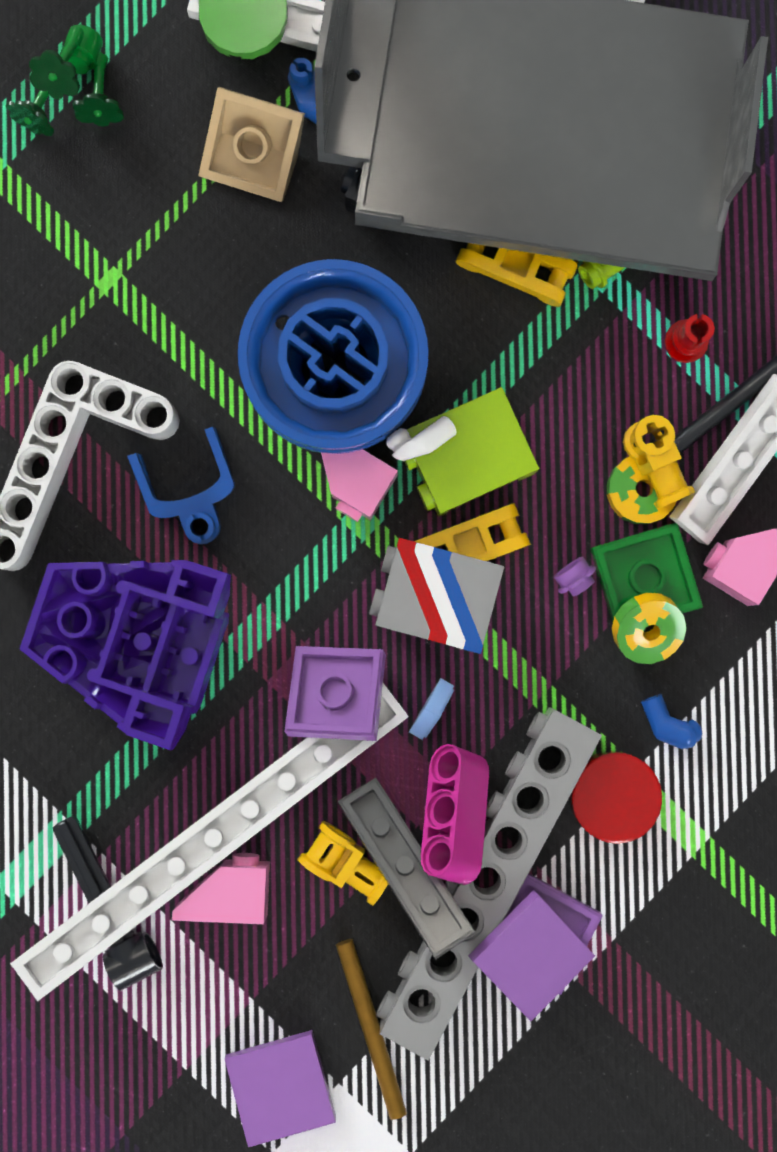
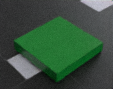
[590,523,703,623]

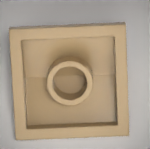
[198,87,305,202]

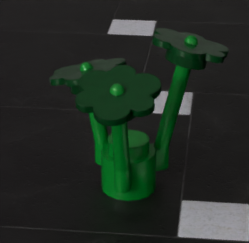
[6,24,124,136]

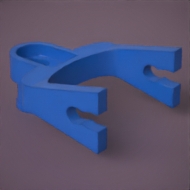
[127,427,235,544]

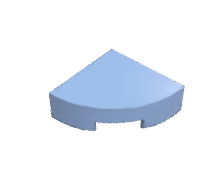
[409,678,454,740]

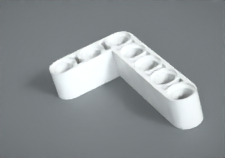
[0,361,180,571]

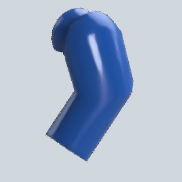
[641,694,703,749]

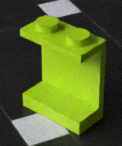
[404,387,539,517]

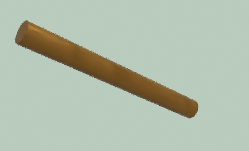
[336,939,407,1120]

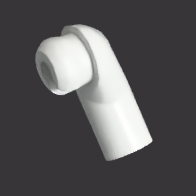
[386,416,457,461]

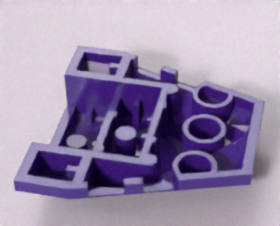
[20,560,231,750]

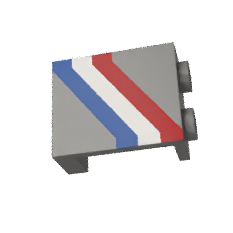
[369,538,504,654]

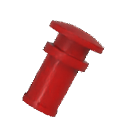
[664,314,715,363]

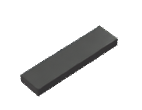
[338,778,475,960]

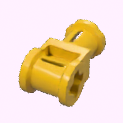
[623,415,695,508]
[298,821,388,906]

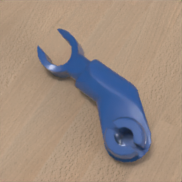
[288,58,316,124]

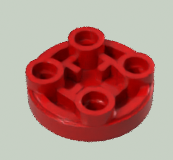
[570,752,662,844]

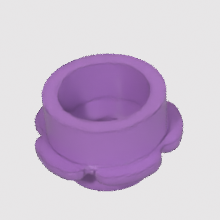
[554,557,596,597]

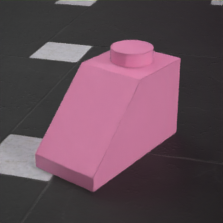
[321,450,398,522]
[703,528,777,606]
[172,853,270,924]

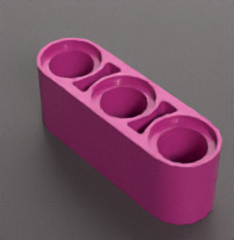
[421,744,489,885]

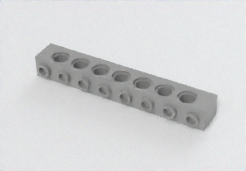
[376,707,602,1061]

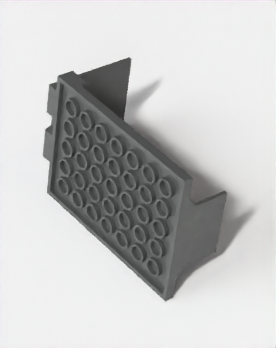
[314,0,768,281]

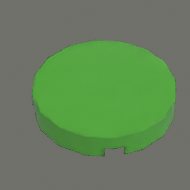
[199,0,288,59]

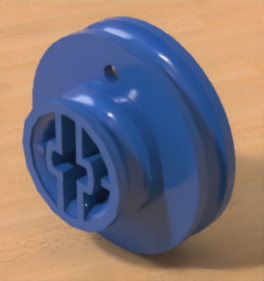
[238,259,428,454]

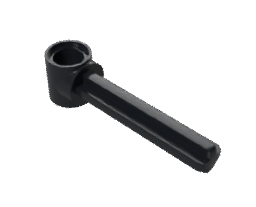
[53,816,163,991]

